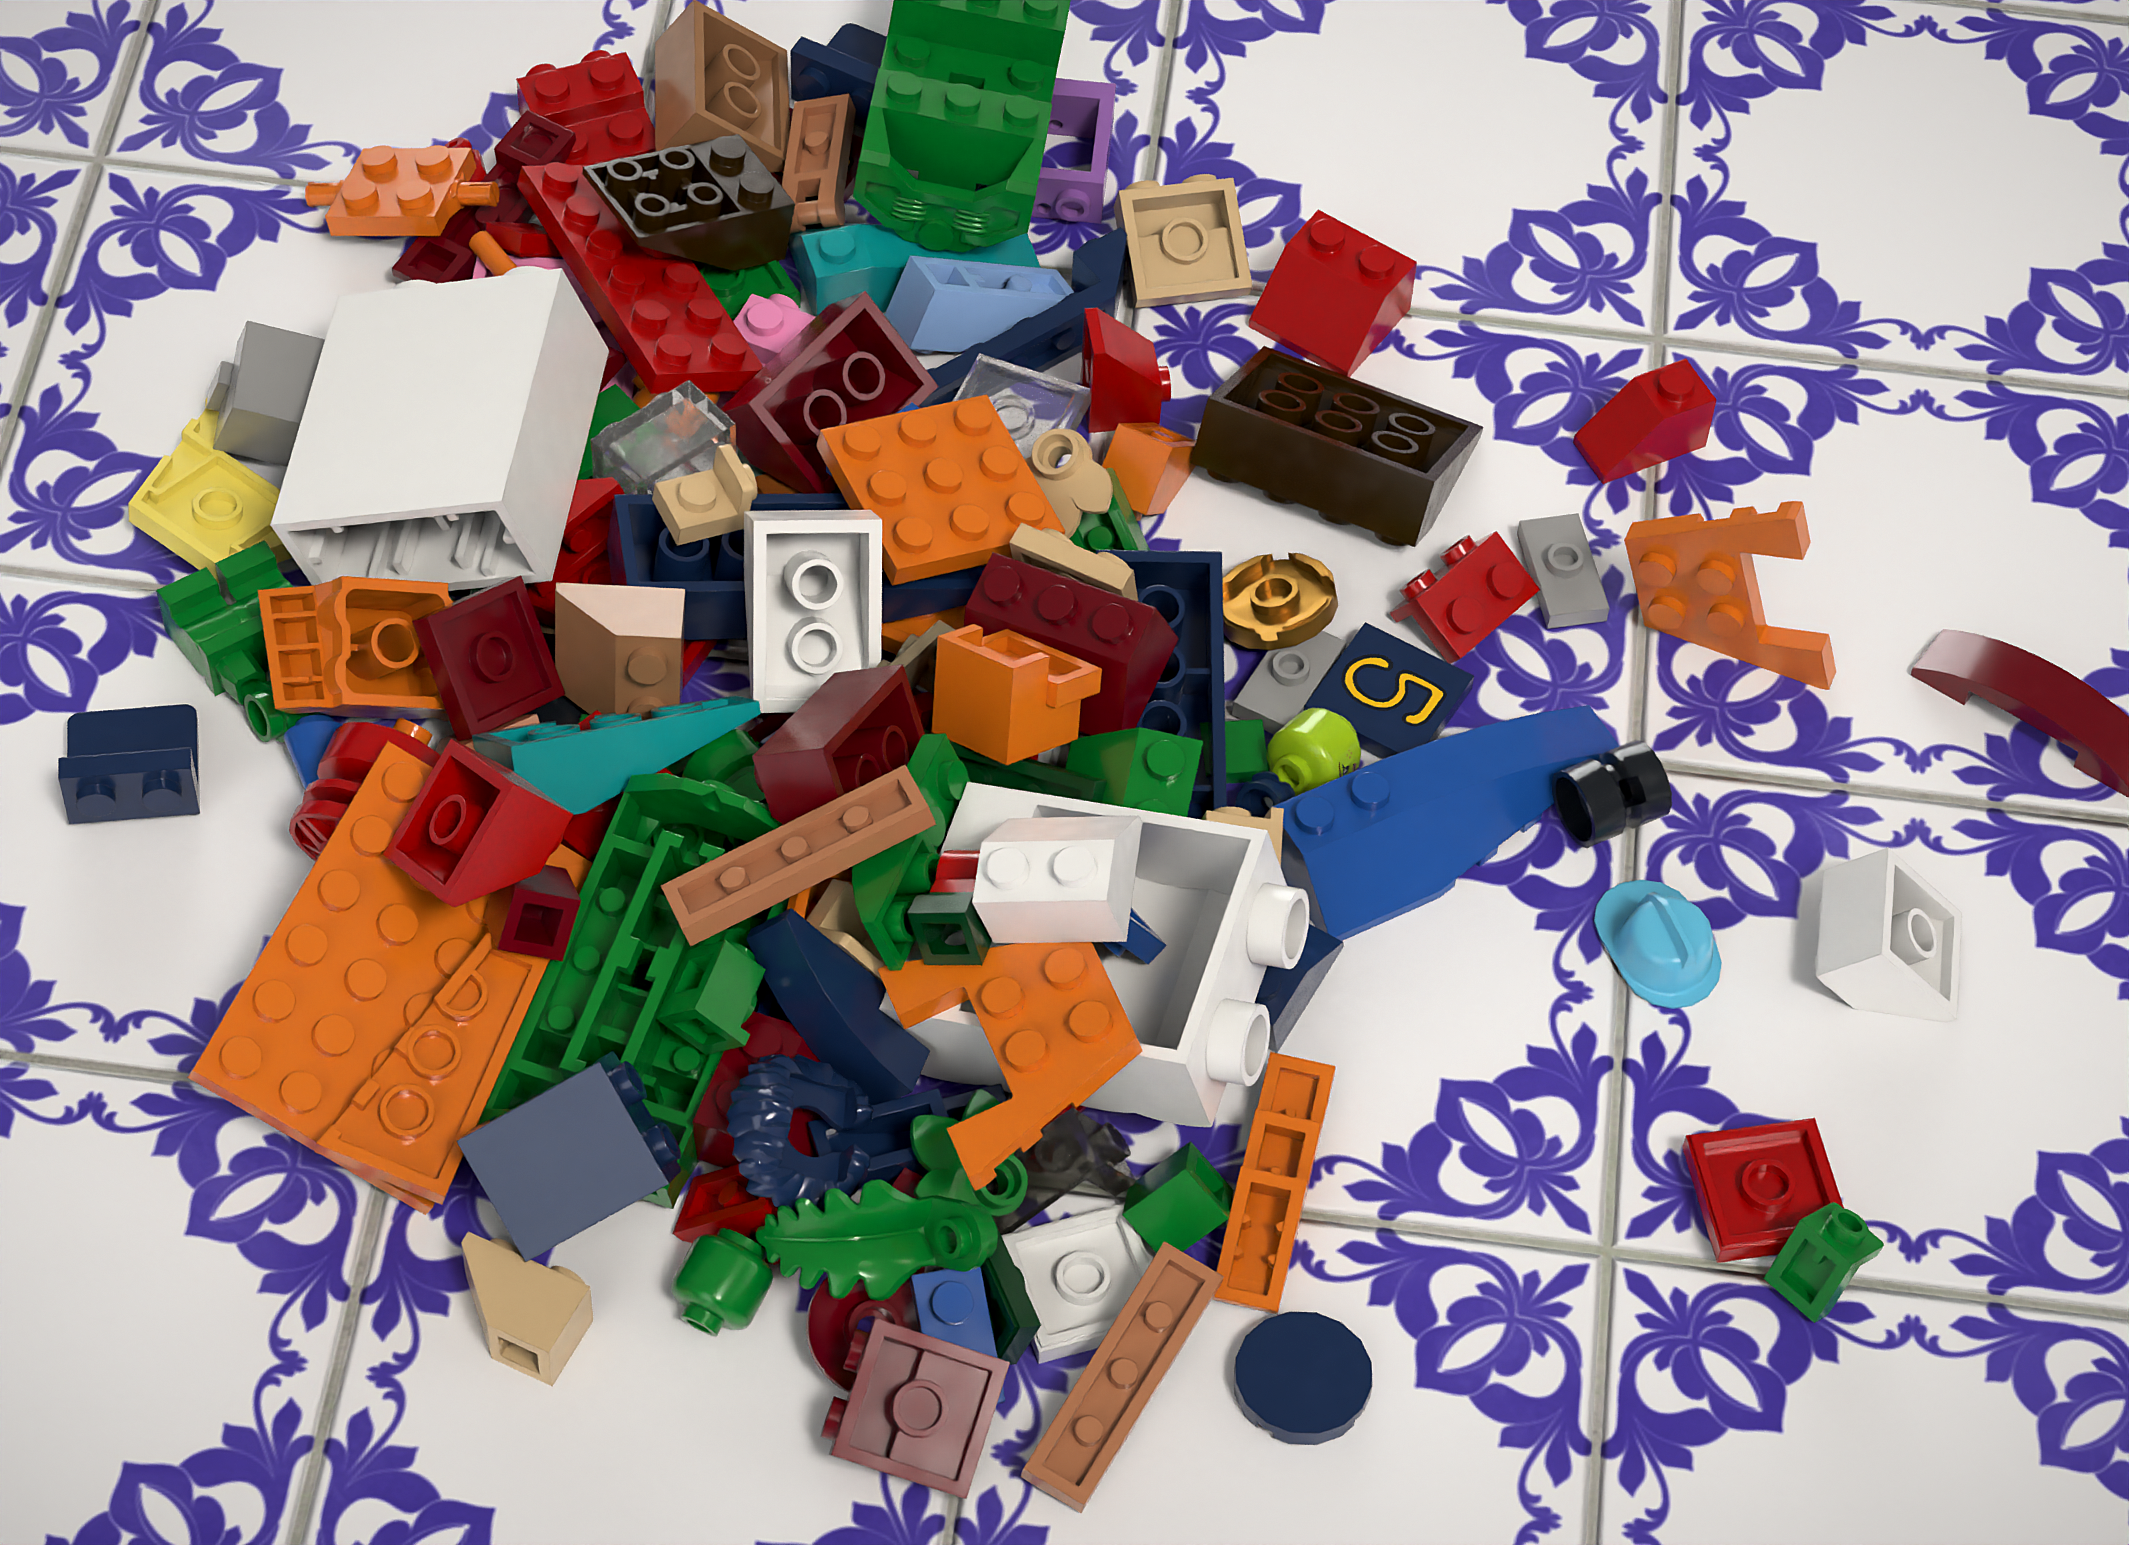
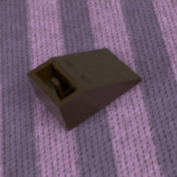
[582,134,795,271]

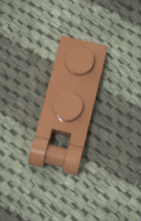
[781,94,856,234]

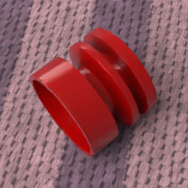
[289,722,441,861]

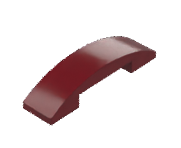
[392,109,576,284]
[1911,629,2129,798]

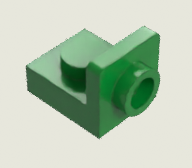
[1763,1202,1884,1323]

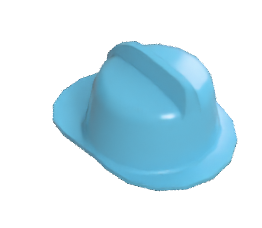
[1594,880,1722,1009]

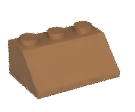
[655,0,790,173]

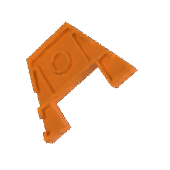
[1624,501,1836,690]
[877,942,1143,1191]

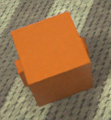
[931,624,1102,765]

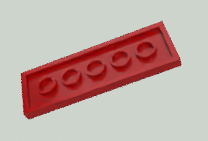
[517,162,763,394]

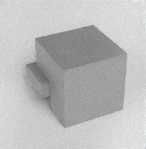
[206,320,325,467]

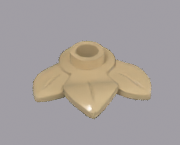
[1024,429,1113,538]

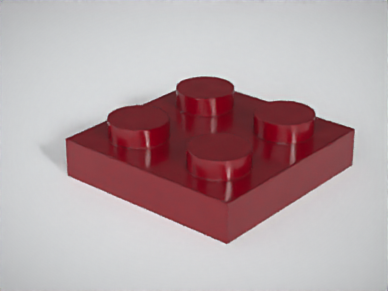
[412,575,565,741]

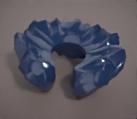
[726,1054,874,1215]

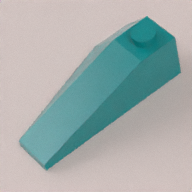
[472,696,761,815]

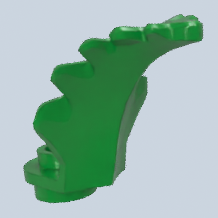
[756,1179,998,1301]

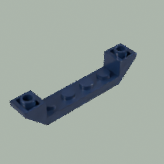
[919,227,1127,408]

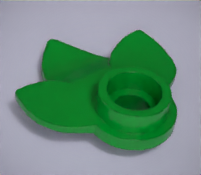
[910,1089,1028,1218]

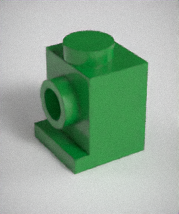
[656,940,766,1055]

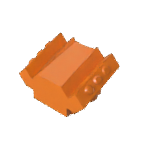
[257,576,455,722]

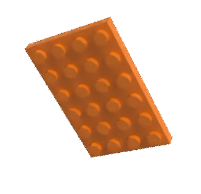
[187,741,593,1215]

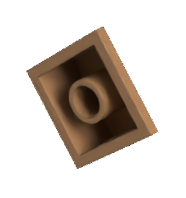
[555,582,685,720]

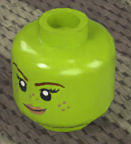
[1266,708,1361,796]

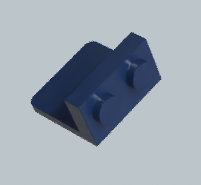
[790,23,887,129]
[58,704,200,824]

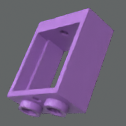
[987,78,1116,224]

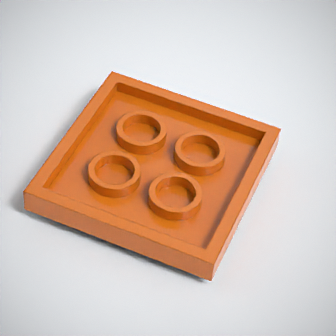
[816,394,1065,586]

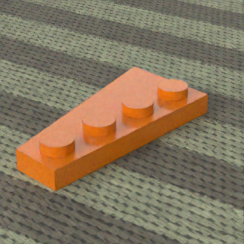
[314,933,550,1205]

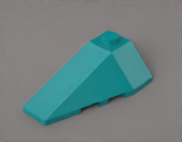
[788,223,1041,316]

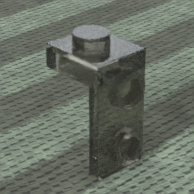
[986,1107,1137,1235]

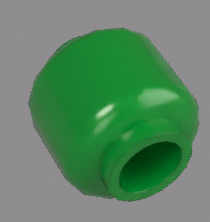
[671,1228,773,1337]

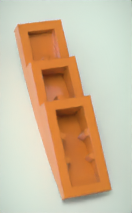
[1212,1052,1336,1315]

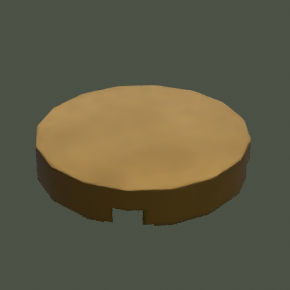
[1223,553,1338,650]

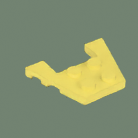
[128,397,293,583]

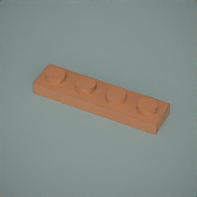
[661,765,936,947]
[1021,1241,1224,1513]

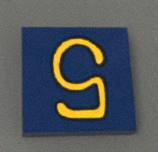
[1304,622,1474,759]

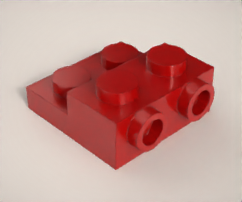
[516,50,655,165]

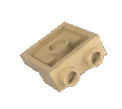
[1113,174,1253,308]

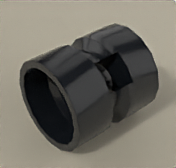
[1552,739,1672,848]

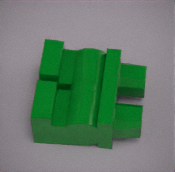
[156,540,293,705]

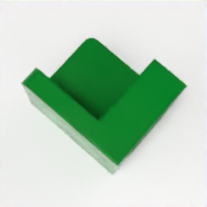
[1122,1141,1234,1253]

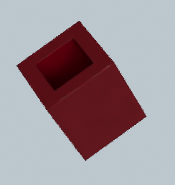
[483,865,581,962]

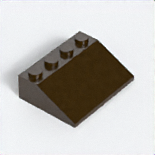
[1190,346,1484,547]

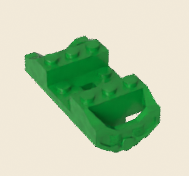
[853,0,1071,253]
[477,773,789,1209]

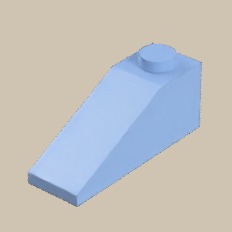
[885,256,1074,354]

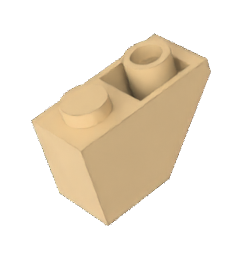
[461,1231,593,1386]

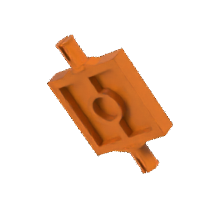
[305,145,499,236]

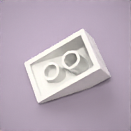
[744,510,882,713]

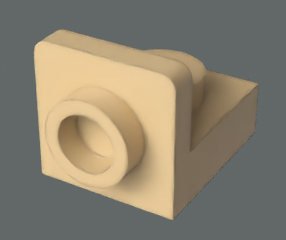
[652,444,757,546]

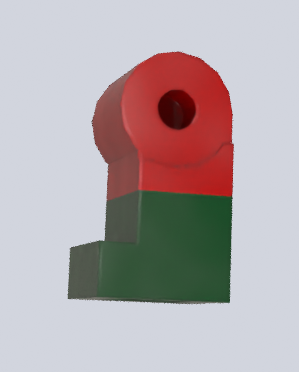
[907,850,992,965]

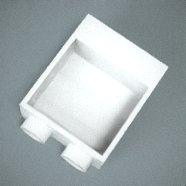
[879,782,1309,1127]

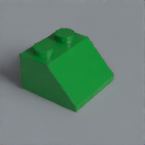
[1065,727,1203,817]

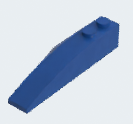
[1270,705,1620,941]

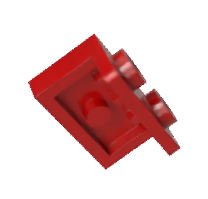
[1389,531,1540,664]

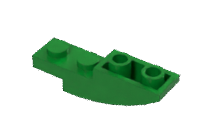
[852,733,971,971]

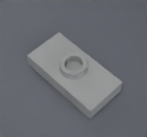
[1517,513,1609,629]
[1232,631,1346,735]

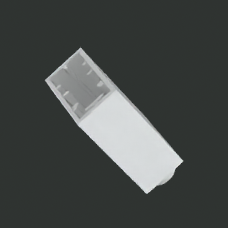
[270,266,609,591]

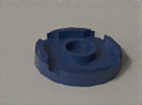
[1234,1312,1372,1445]

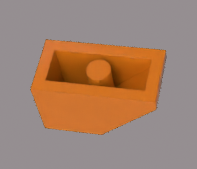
[1102,422,1197,521]

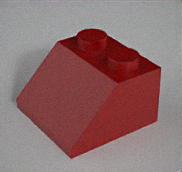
[1249,209,1417,377]
[383,739,574,907]

